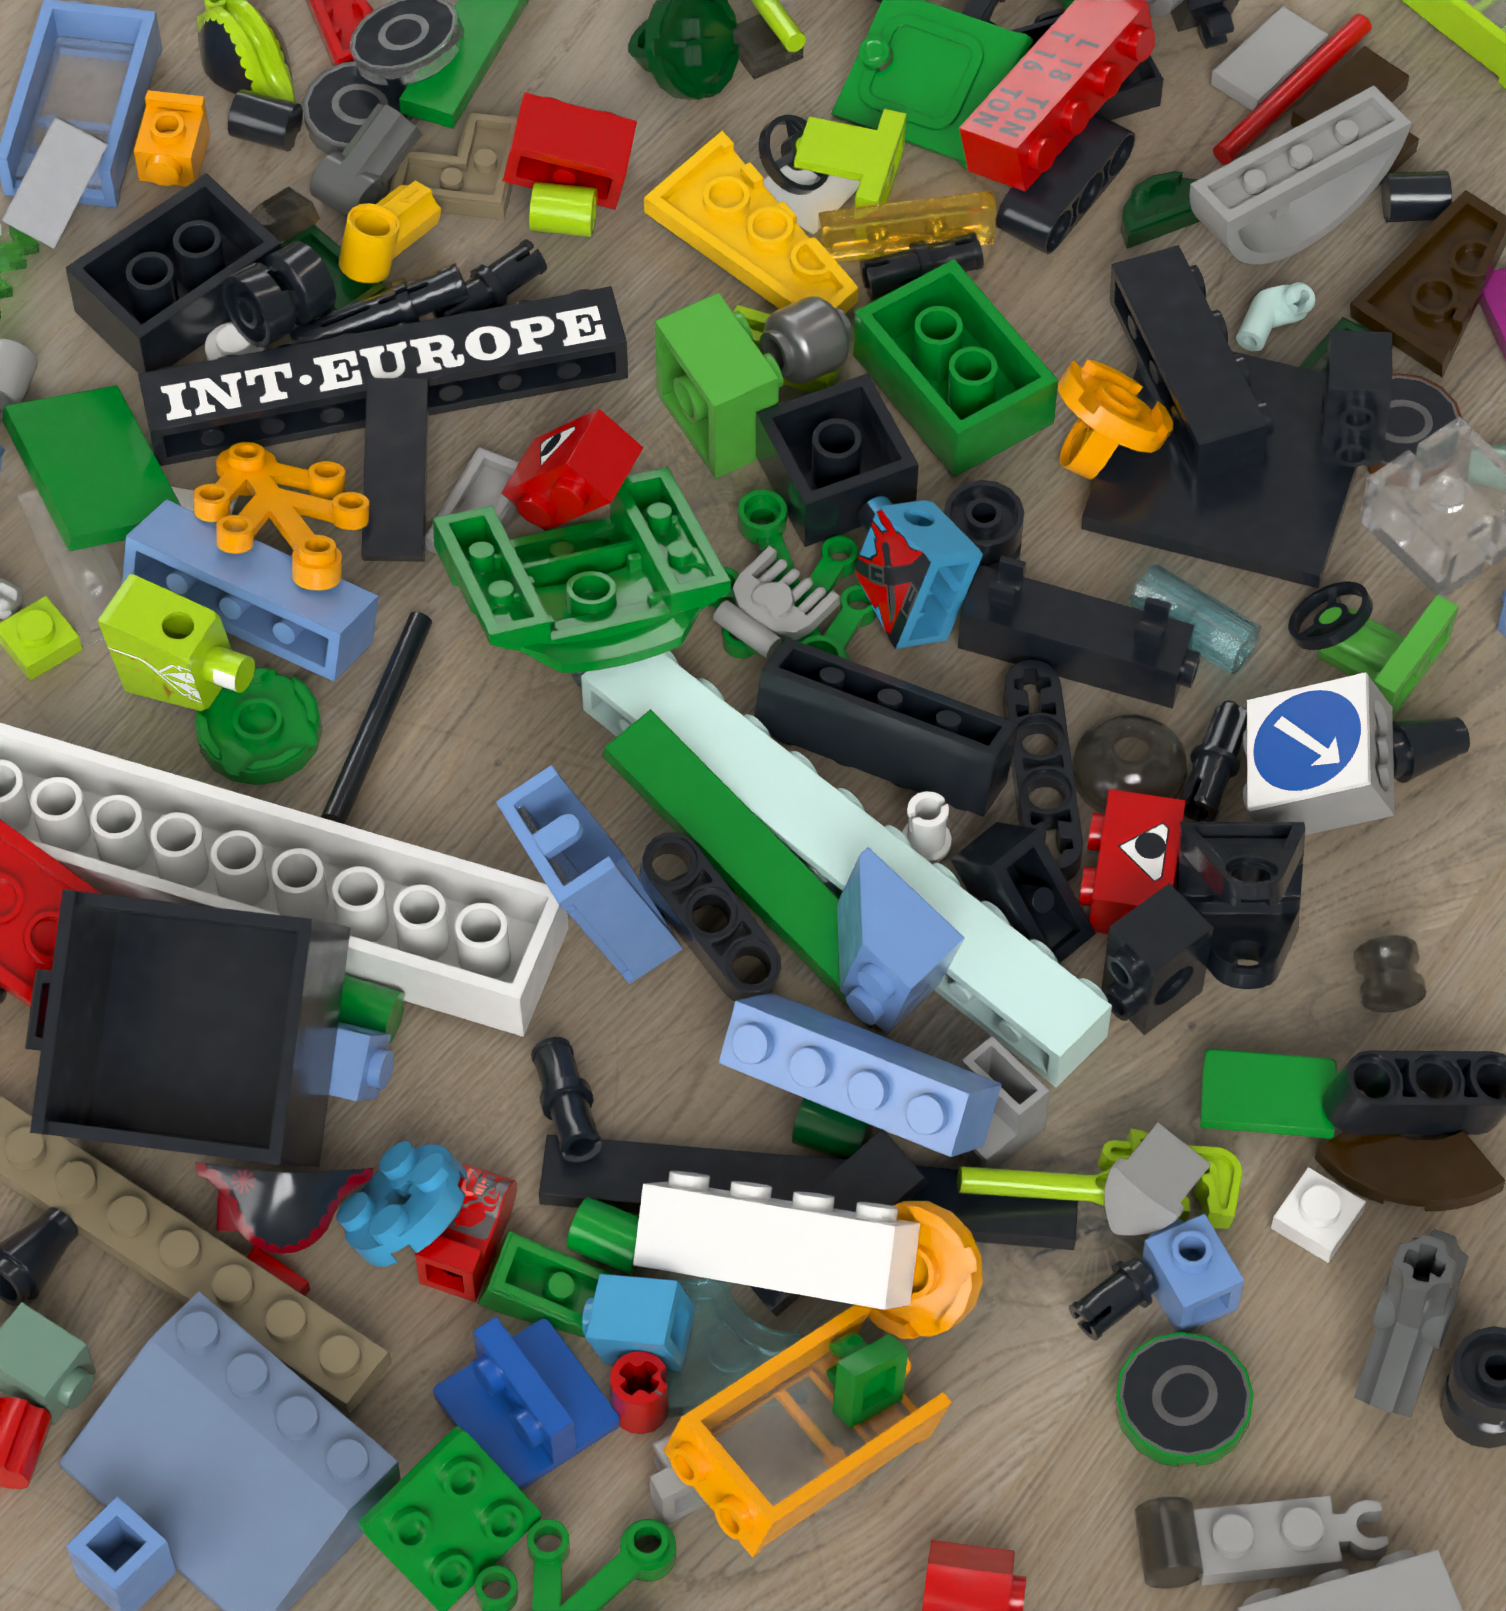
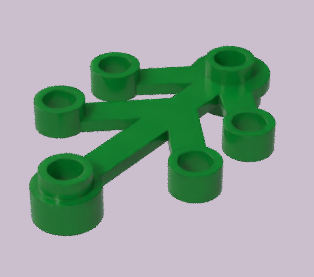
[710,489,877,661]
[475,1519,676,1611]

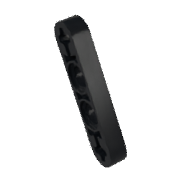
[1003,659,1083,882]

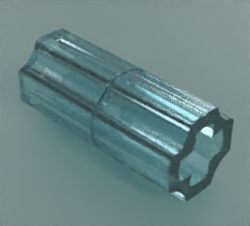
[1129,564,1262,674]

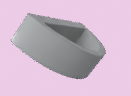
[1189,86,1412,265]

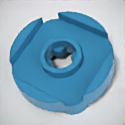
[336,1141,468,1267]

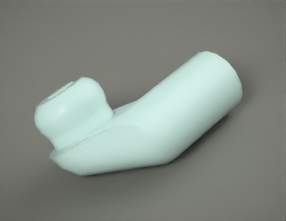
[1236,282,1316,351]

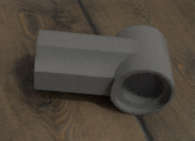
[310,103,422,217]

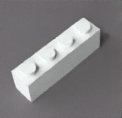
[633,1171,920,1310]

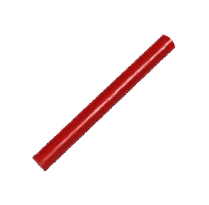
[1213,14,1372,165]

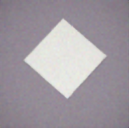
[764,165,860,235]

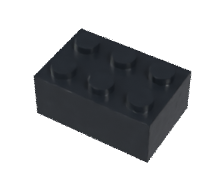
[65,173,282,374]

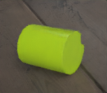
[529,182,598,238]

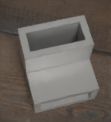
[960,1036,1050,1169]

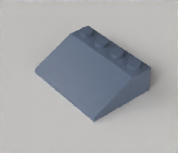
[59,1291,401,1611]

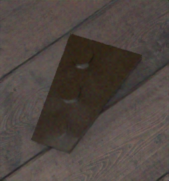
[1350,190,1506,378]

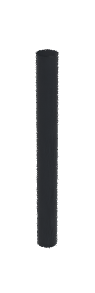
[321,612,432,824]

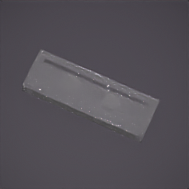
[17,489,122,647]

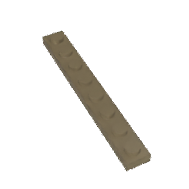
[0,1095,392,1415]

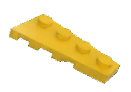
[644,130,859,313]

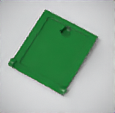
[831,0,1034,169]

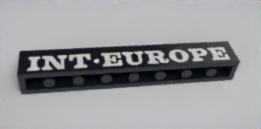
[138,286,628,466]

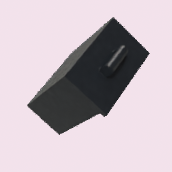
[25,889,351,1167]

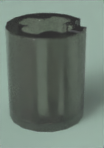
[1134,1497,1204,1589]

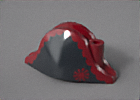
[195,1162,374,1254]

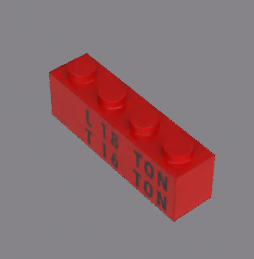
[959,0,1155,192]

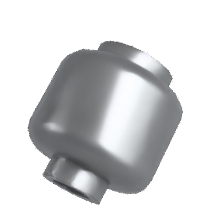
[759,296,852,384]

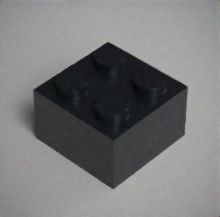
[756,373,918,547]

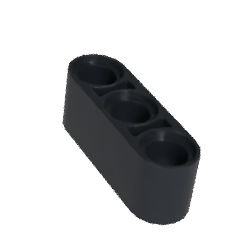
[995,113,1135,255]
[640,832,781,1001]
[1323,1050,1506,1135]

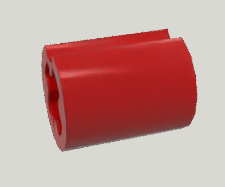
[610,1351,669,1434]
[0,1397,53,1489]

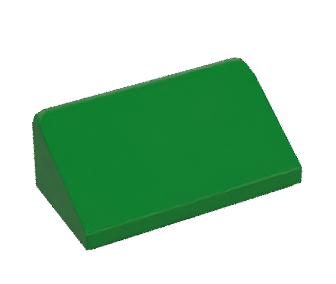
[1200,1049,1337,1139]

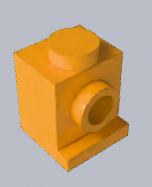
[134,90,210,187]

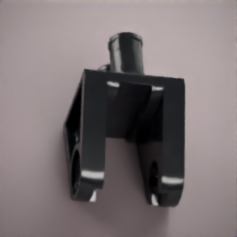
[1177,822,1305,989]

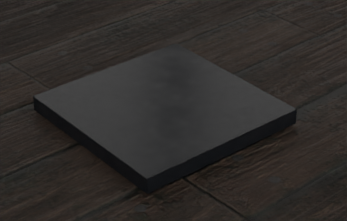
[1081,351,1359,588]

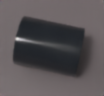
[228,89,303,152]
[1382,170,1452,223]

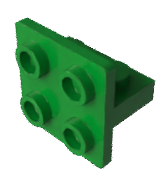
[358,1426,542,1611]

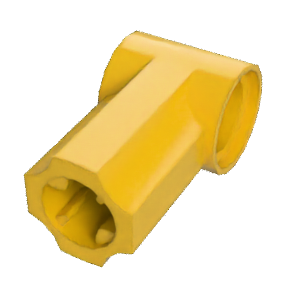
[339,180,441,283]

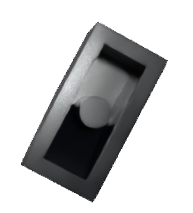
[950,822,1096,964]

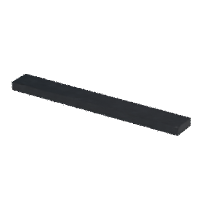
[539,1134,1078,1250]

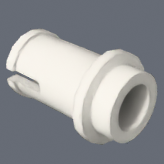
[902,791,952,864]

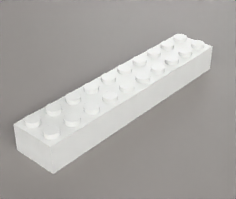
[0,723,568,1037]

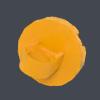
[1057,359,1173,480]
[868,1201,983,1339]

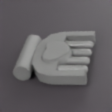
[713,546,840,659]

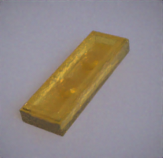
[818,191,997,264]

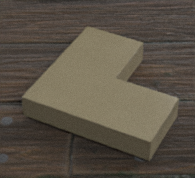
[389,111,517,220]

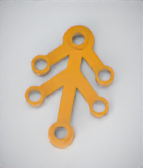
[193,442,369,590]

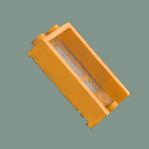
[663,1304,952,1558]

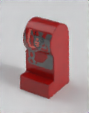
[415,1164,517,1303]

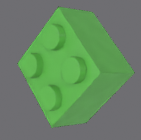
[655,292,783,479]

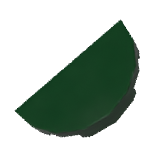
[1120,171,1200,249]

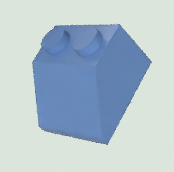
[837,847,965,1035]

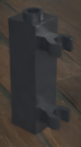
[958,556,1201,709]

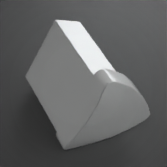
[1104,1122,1211,1235]

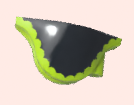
[196,0,296,103]

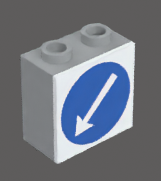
[1243,672,1395,835]

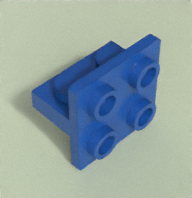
[433,1317,620,1491]

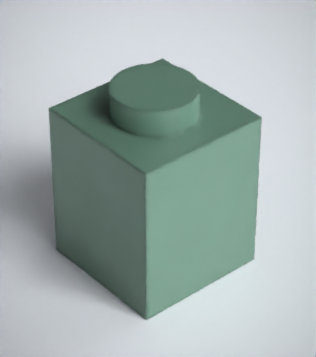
[0,1302,96,1425]

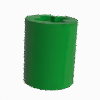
[338,974,405,1044]
[566,1197,641,1276]

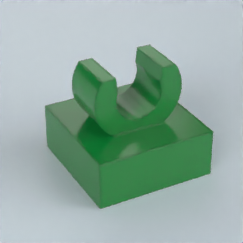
[827,1332,908,1428]

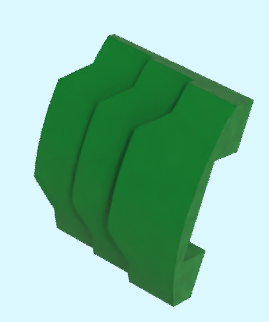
[433,467,731,673]

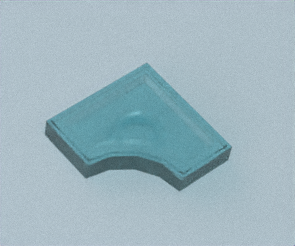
[666,1278,807,1417]

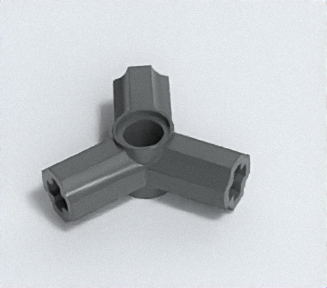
[1354,1229,1469,1417]

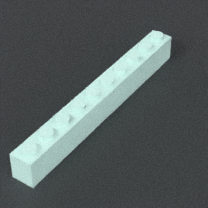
[581,651,1112,1087]

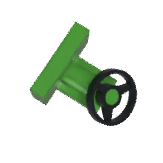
[1288,581,1459,719]

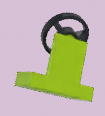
[758,109,907,239]

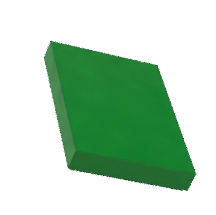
[2,385,181,552]

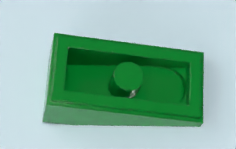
[477,1231,615,1338]

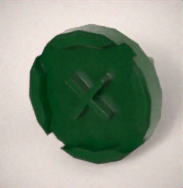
[628,0,740,100]

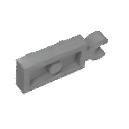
[1190,1496,1389,1586]

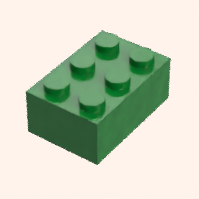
[853,259,1058,477]

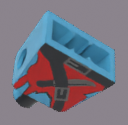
[855,496,983,649]

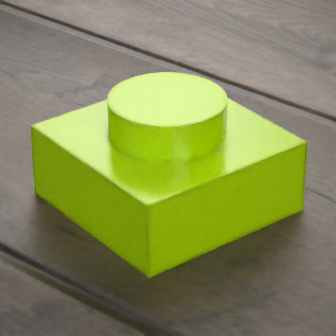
[0,596,83,681]

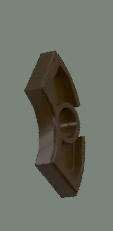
[1315,1131,1506,1211]

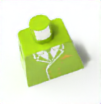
[97,574,255,711]

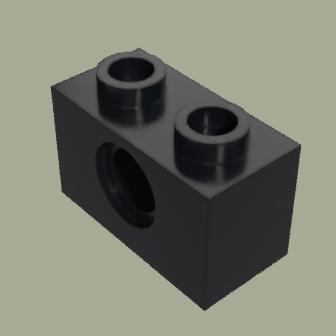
[1101,883,1214,1035]

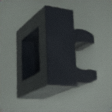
[1171,0,1240,49]

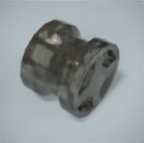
[1353,935,1426,1013]

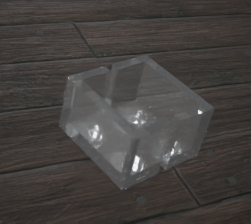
[1359,416,1506,598]

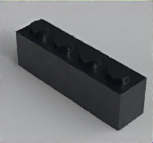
[1110,245,1274,482]
[754,637,1019,817]

